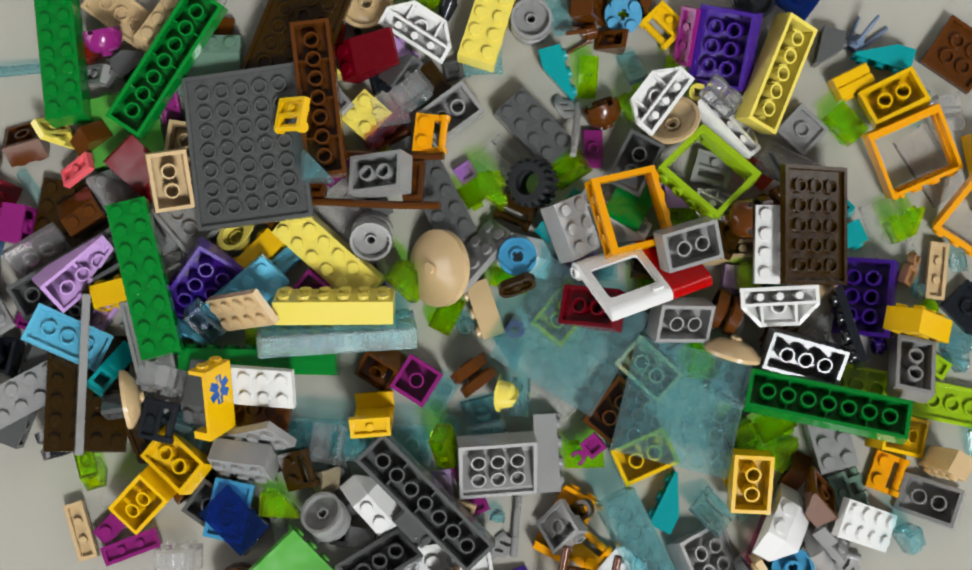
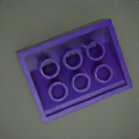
[689,4,764,92]
[169,236,244,333]
[828,257,899,339]

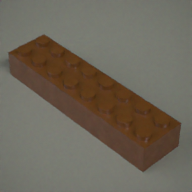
[289,18,349,181]

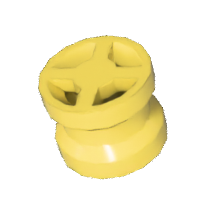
[687,83,708,105]

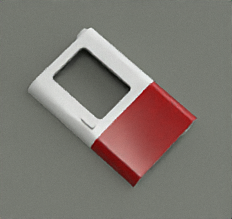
[570,235,713,322]

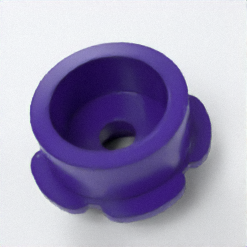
[870,338,887,355]

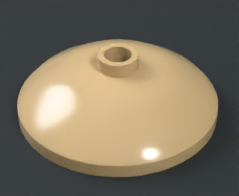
[345,0,394,29]
[645,96,700,144]
[703,335,761,365]
[119,370,145,429]

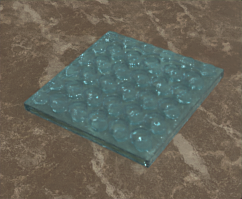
[489,255,650,417]
[610,334,753,479]

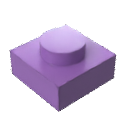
[453,160,479,187]

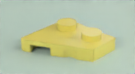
[30,118,75,150]

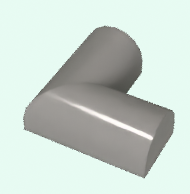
[803,522,835,570]

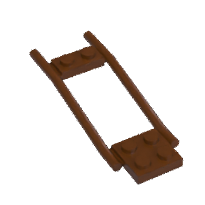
[310,150,445,209]

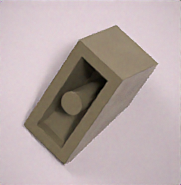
[313,466,341,494]

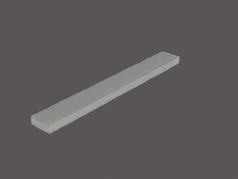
[74,294,91,455]

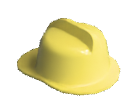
[217,225,254,251]
[494,372,519,412]

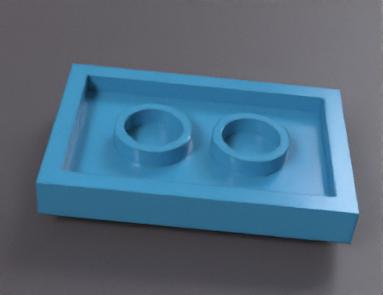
[202,476,256,544]

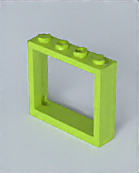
[657,124,762,220]

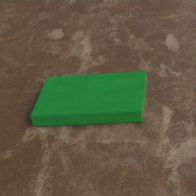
[607,184,652,232]

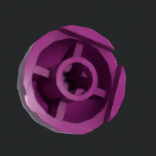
[82,26,123,57]

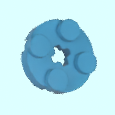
[604,0,642,33]
[498,237,537,276]

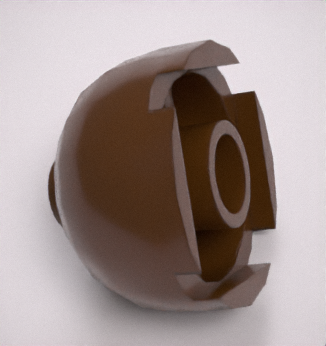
[582,96,621,130]
[725,199,754,238]

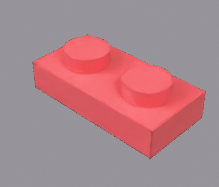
[61,151,95,188]

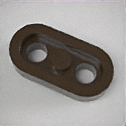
[498,272,536,298]
[569,498,594,521]

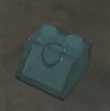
[460,394,507,435]

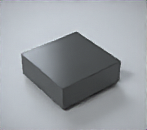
[443,59,465,82]

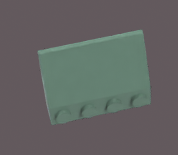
[178,35,245,97]

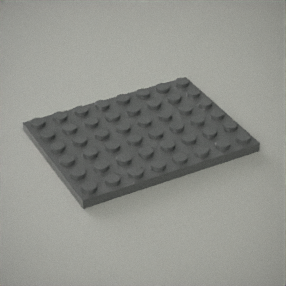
[182,62,314,232]

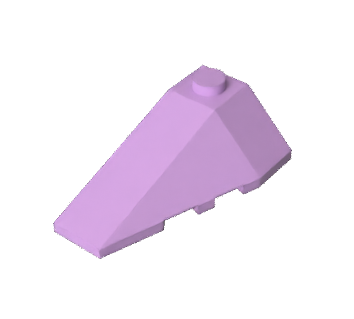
[31,234,114,313]

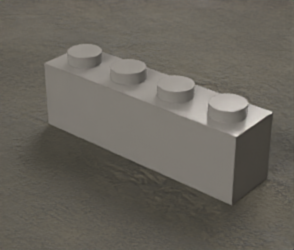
[532,413,565,493]

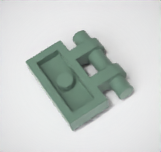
[825,466,870,512]

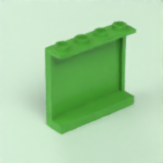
[81,88,165,172]
[248,524,335,570]

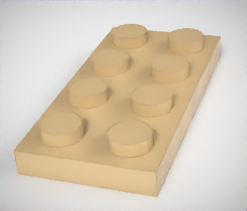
[80,0,151,51]
[205,288,280,331]

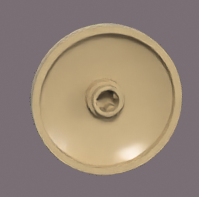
[409,229,470,307]

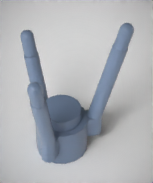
[846,15,888,53]

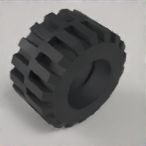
[505,158,559,208]

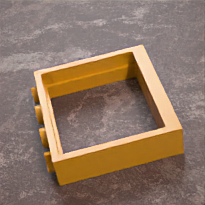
[861,103,964,200]
[584,165,672,259]
[931,173,972,257]

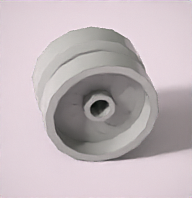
[510,0,552,46]
[349,211,393,261]
[300,492,351,542]

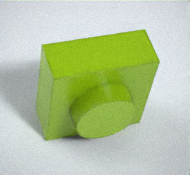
[935,354,953,381]

